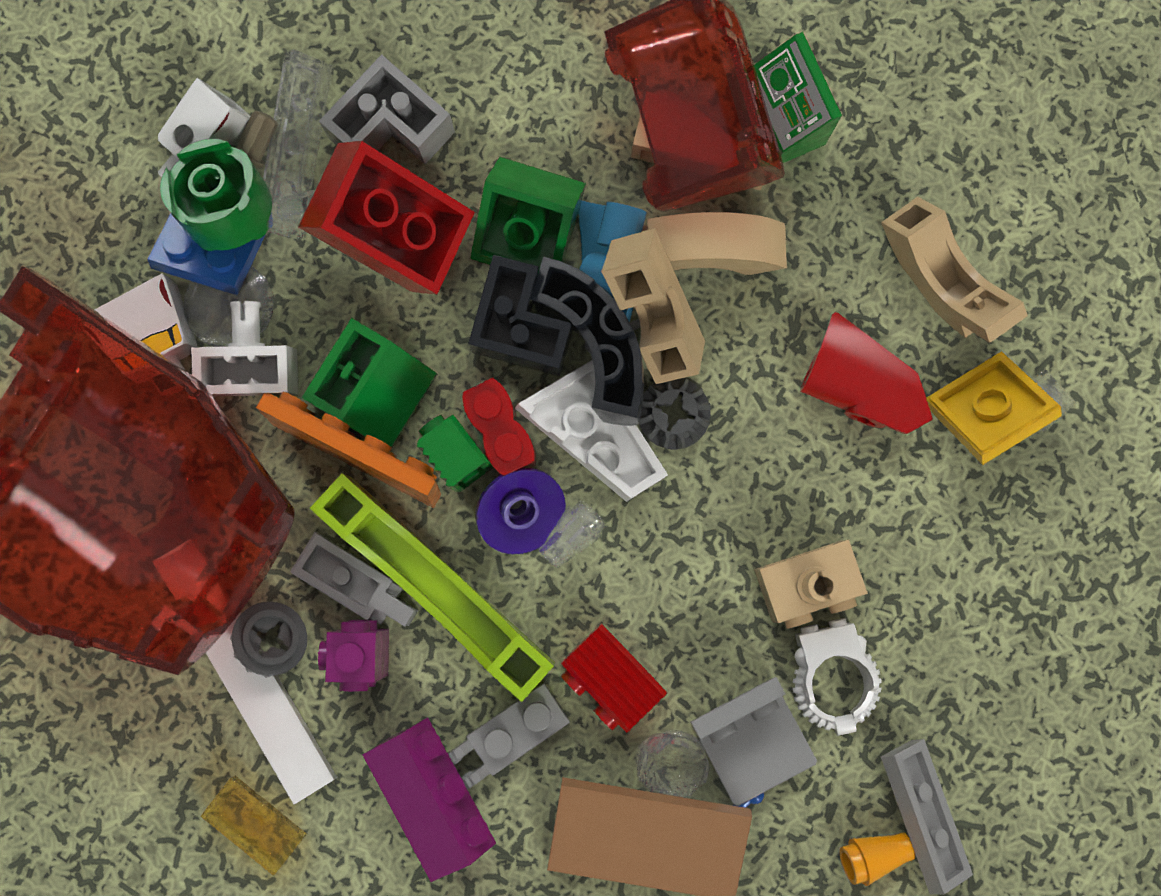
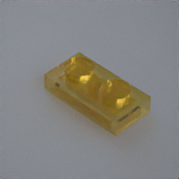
[201,776,307,876]

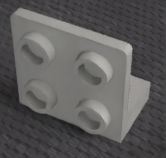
[690,677,817,806]

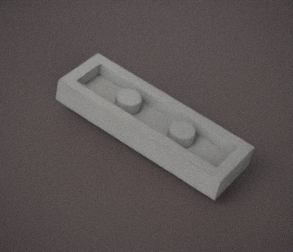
[881,739,973,895]

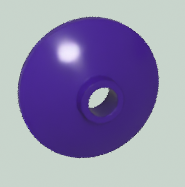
[475,468,566,554]

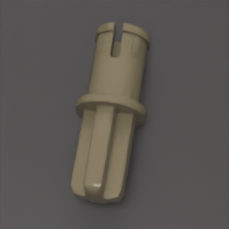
[233,111,277,169]

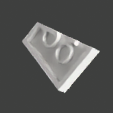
[515,360,668,502]

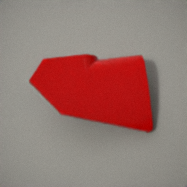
[800,312,933,435]

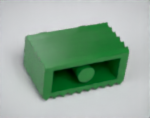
[417,415,494,492]

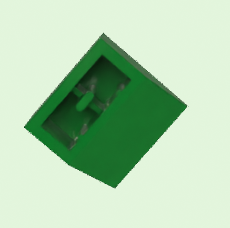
[301,318,438,447]

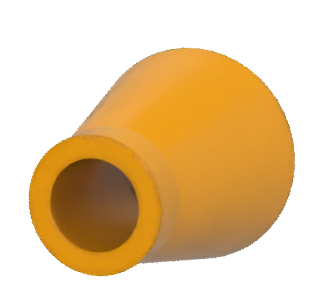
[840,832,915,886]

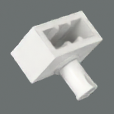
[191,301,298,397]

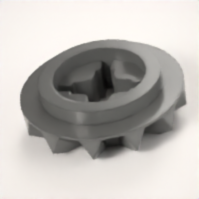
[639,378,711,450]
[230,602,307,678]

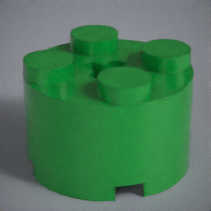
[160,139,272,251]

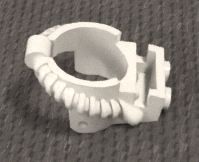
[792,618,882,736]

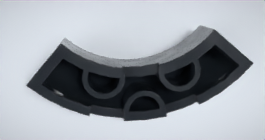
[530,257,644,426]

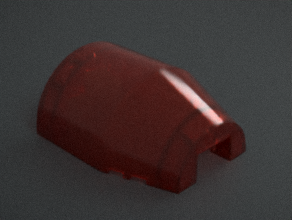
[0,266,295,675]

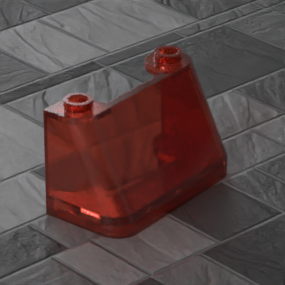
[604,0,785,212]

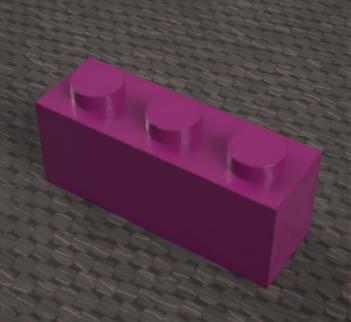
[362,717,496,882]

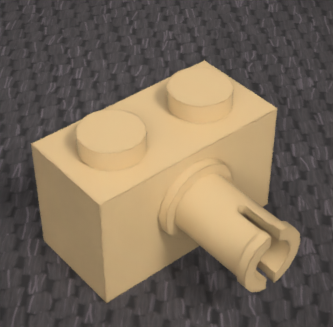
[754,540,868,629]

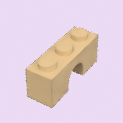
[601,228,705,384]

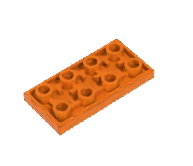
[256,391,441,508]

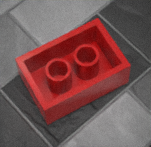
[298,141,475,295]

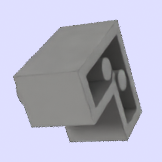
[319,54,455,164]

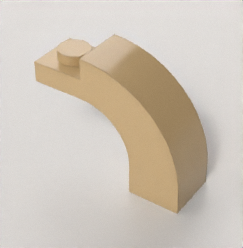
[881,197,1028,343]
[642,212,787,275]

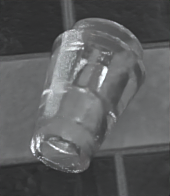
[539,500,607,568]

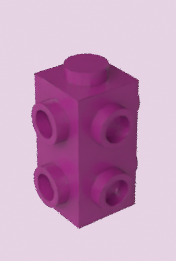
[318,620,389,692]

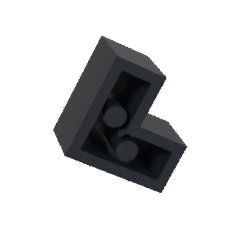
[468,255,572,377]

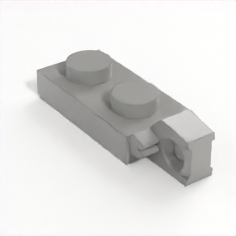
[290,532,419,627]

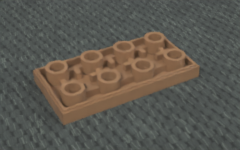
[547,777,752,896]

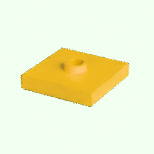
[926,351,1062,465]

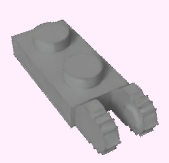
[448,682,570,790]

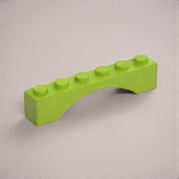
[310,473,555,702]

